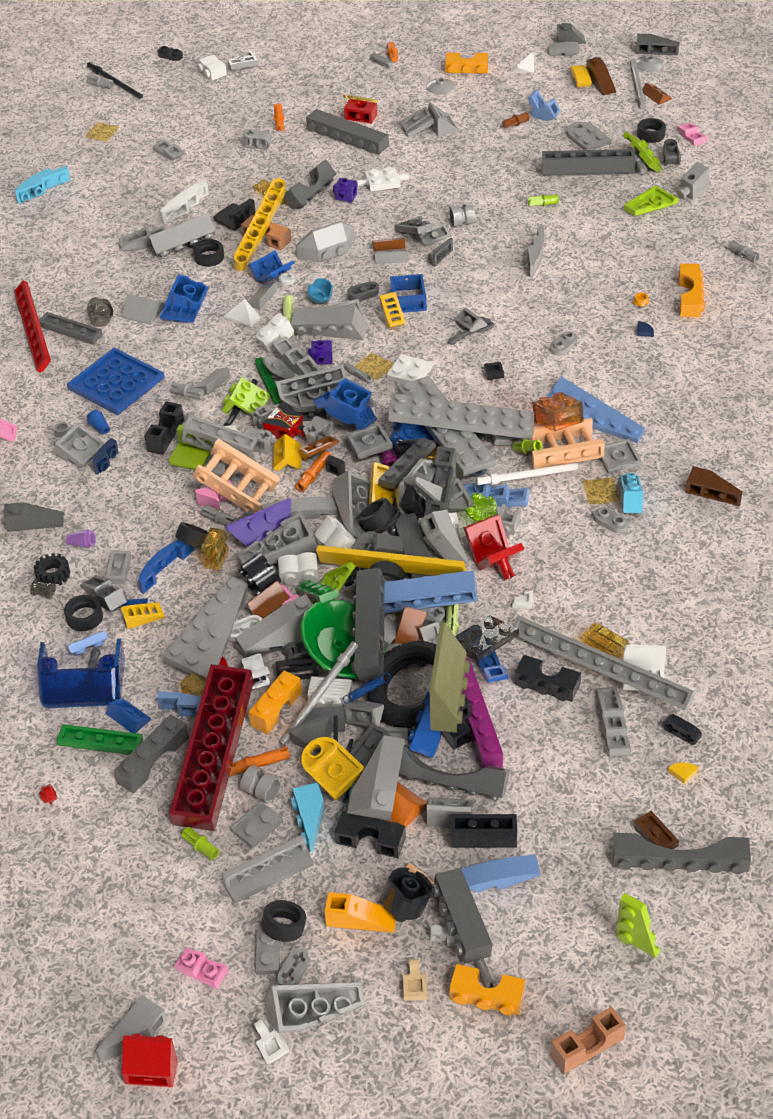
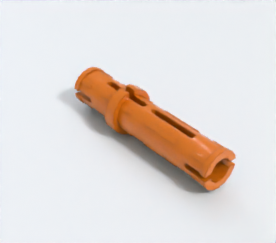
[295,450,332,492]
[230,746,291,777]

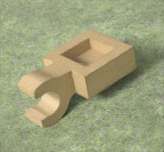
[403,959,428,1001]

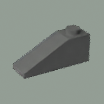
[636,33,679,55]
[4,502,64,532]

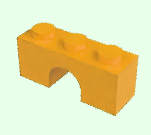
[445,52,488,73]
[249,670,302,735]
[449,964,526,1016]

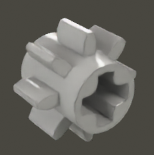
[252,406,272,428]

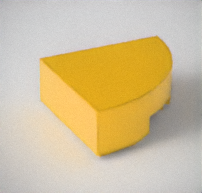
[667,762,698,784]

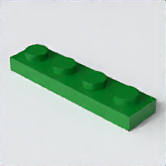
[295,579,339,604]
[56,724,143,755]

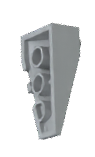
[238,513,318,565]
[235,595,313,654]
[347,735,405,821]
[264,982,365,1033]

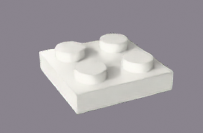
[387,354,432,383]

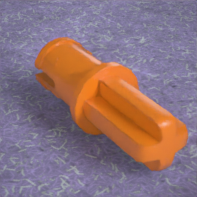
[386,42,399,63]
[273,103,285,131]

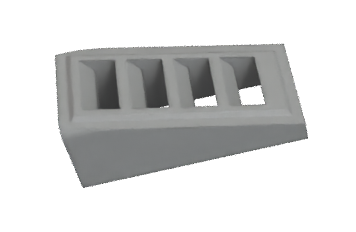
[403,476,443,501]

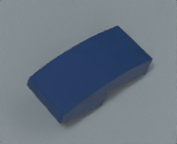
[92,438,119,475]

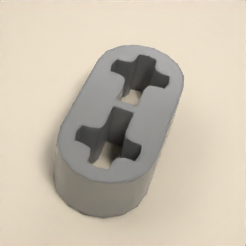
[277,949,310,985]

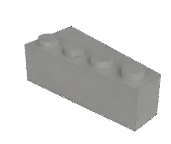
[149,213,216,257]
[291,306,367,340]

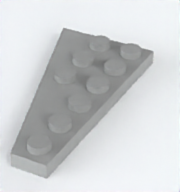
[162,576,248,682]

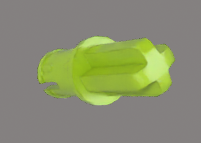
[527,194,559,207]
[511,439,542,454]
[181,827,220,861]

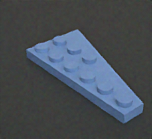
[539,376,645,443]

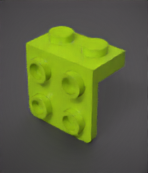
[221,377,270,415]
[168,425,213,470]

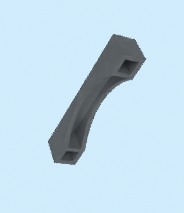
[399,746,510,800]
[613,833,751,874]

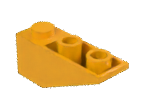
[325,892,396,933]

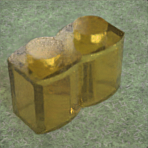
[201,527,229,571]

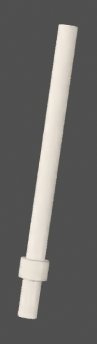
[475,463,578,485]

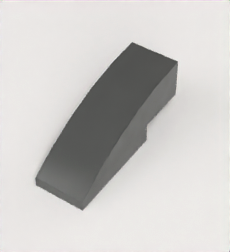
[80,575,127,611]

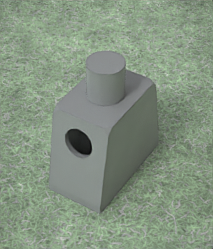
[677,162,709,200]

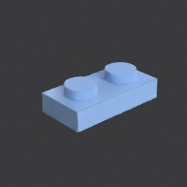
[66,631,108,655]

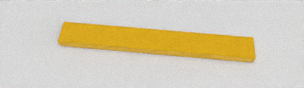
[316,545,467,576]

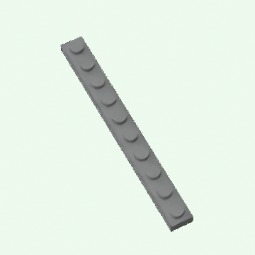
[510,615,696,711]

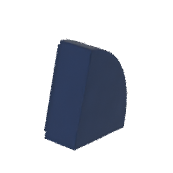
[637,321,654,337]

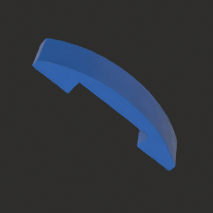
[138,540,196,594]
[470,633,508,683]

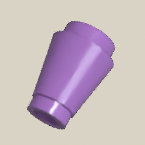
[66,529,96,548]

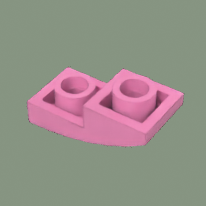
[174,948,229,989]

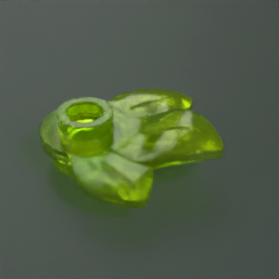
[465,493,498,521]

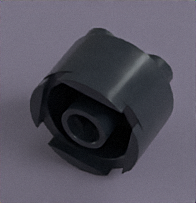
[237,552,282,595]
[379,867,432,922]

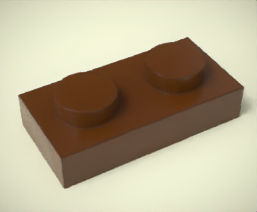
[633,810,679,849]

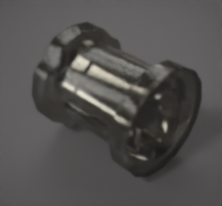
[30,579,56,600]

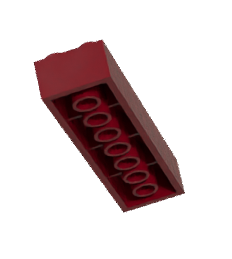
[169,664,254,831]

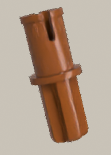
[502,112,530,128]

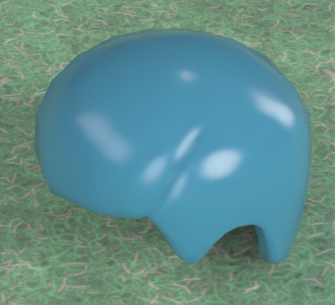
[307,278,333,304]

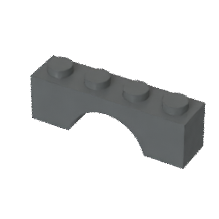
[283,159,337,209]
[114,714,189,794]

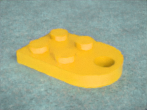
[301,737,365,801]

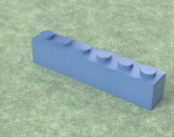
[385,571,478,613]

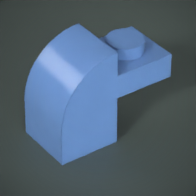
[527,89,561,121]

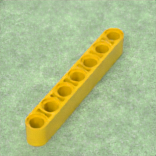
[234,178,286,271]

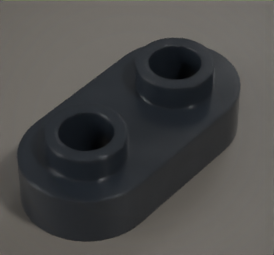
[157,46,183,61]

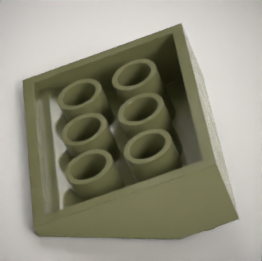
[430,622,470,733]

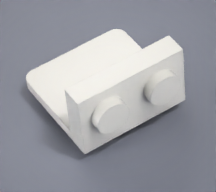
[623,644,666,691]

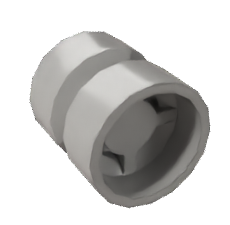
[449,203,476,227]
[240,765,281,803]

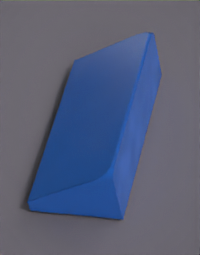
[106,698,151,733]

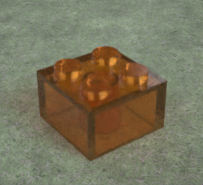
[532,392,584,432]

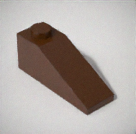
[586,57,616,96]
[685,466,743,506]

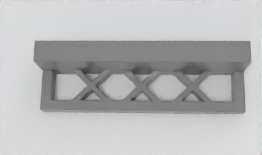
[181,415,258,459]
[222,835,314,904]

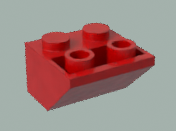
[122,1034,178,1087]

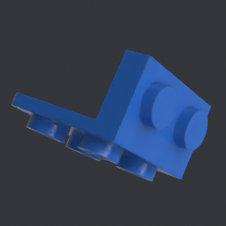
[248,251,294,283]
[389,422,433,451]

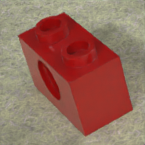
[344,99,378,124]

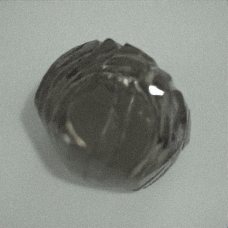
[87,297,114,327]

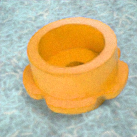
[633,292,649,307]

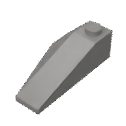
[333,470,370,539]

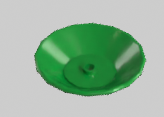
[300,599,386,679]

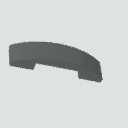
[424,447,456,517]

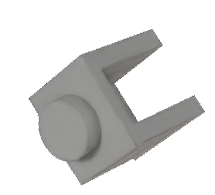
[499,504,521,535]

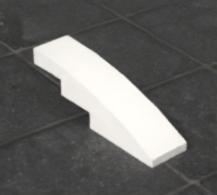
[160,180,209,224]

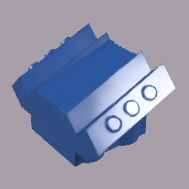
[160,274,209,323]
[313,378,377,430]

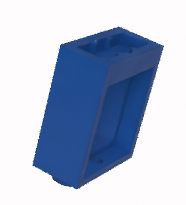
[390,274,427,313]

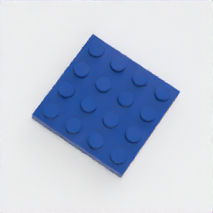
[67,347,165,415]

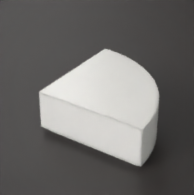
[512,591,533,609]

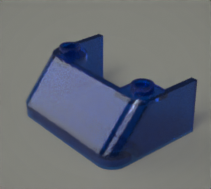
[37,638,125,708]

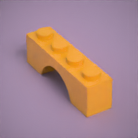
[679,263,705,317]

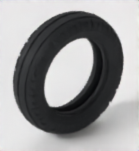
[367,641,437,728]

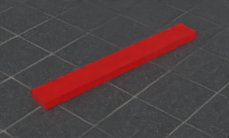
[14,280,51,372]

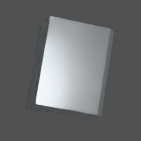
[428,102,459,136]
[122,294,165,325]
[427,797,473,827]

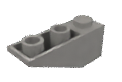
[420,510,468,564]
[96,996,167,1063]

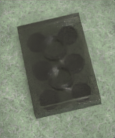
[455,615,519,662]

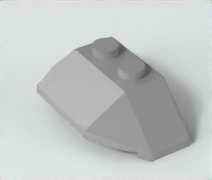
[296,221,355,262]
[276,364,347,408]
[395,458,437,516]

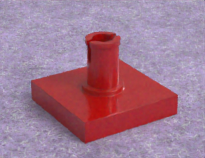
[463,514,509,564]
[477,543,525,581]

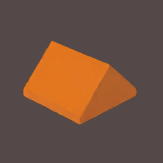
[384,782,428,827]

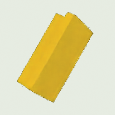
[273,434,301,471]

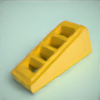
[379,292,405,328]
[120,602,165,629]

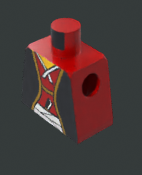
[263,404,305,439]

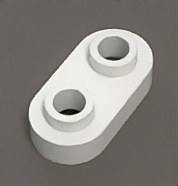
[229,615,262,642]

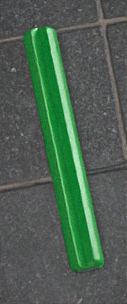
[255,357,282,405]

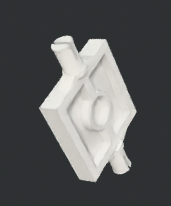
[357,167,409,191]

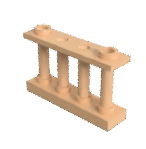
[522,418,604,469]
[193,438,280,513]

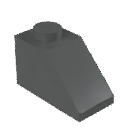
[556,23,586,44]

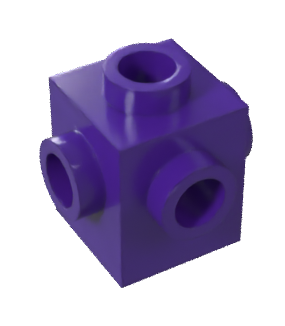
[333,178,357,202]
[308,340,333,365]

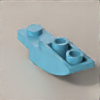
[14,166,70,204]

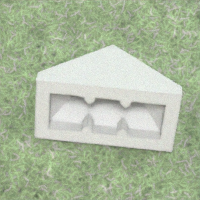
[509,53,534,73]
[224,299,260,327]

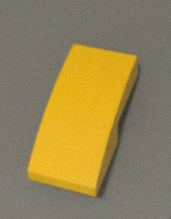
[570,65,592,87]

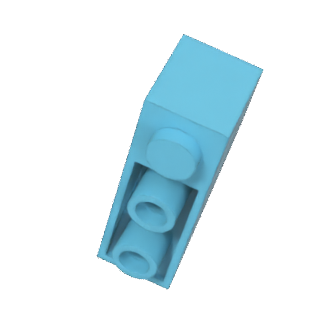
[620,473,643,513]
[290,782,325,852]

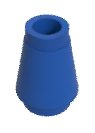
[87,410,110,435]

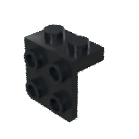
[213,198,256,230]

